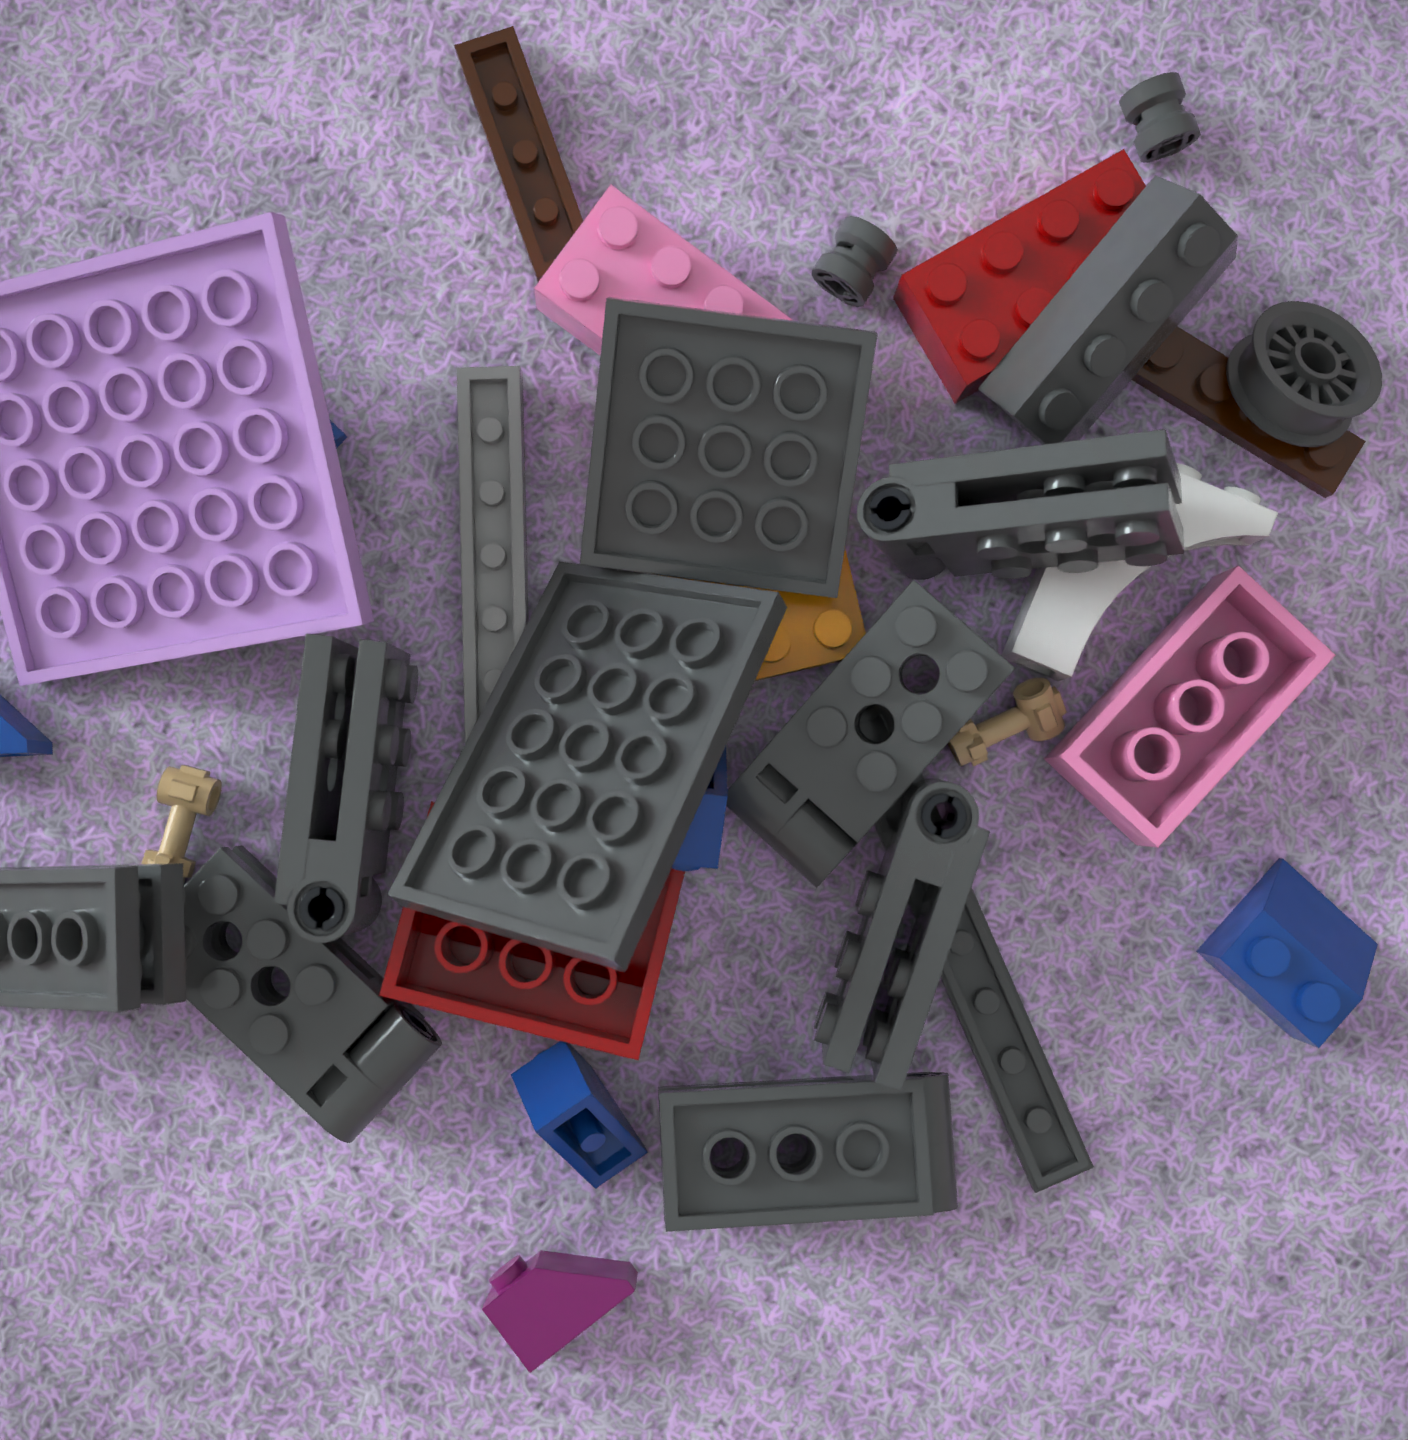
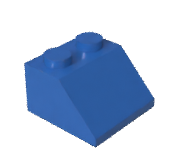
[1196,858,1378,1048]

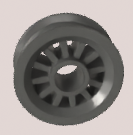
[1226,301,1382,447]

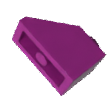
[482,1250,638,1373]

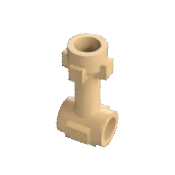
[948,678,1067,767]
[142,765,222,882]

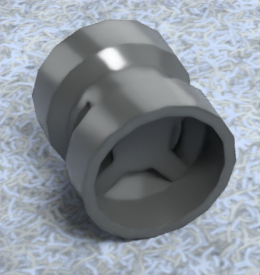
[1119,72,1201,163]
[811,216,898,307]

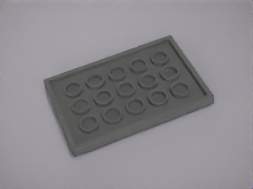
[387,561,787,972]

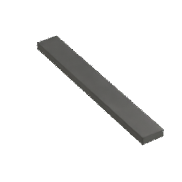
[860,704,1094,1193]

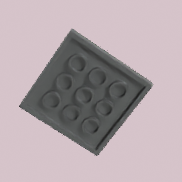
[580,297,878,598]

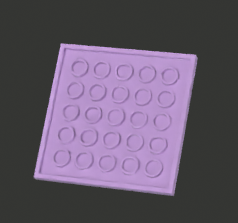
[0,212,374,686]

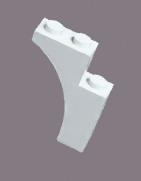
[1001,463,1278,681]

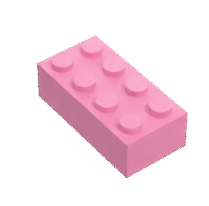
[534,184,794,356]
[1044,565,1336,848]

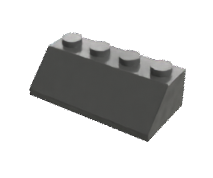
[978,175,1238,445]

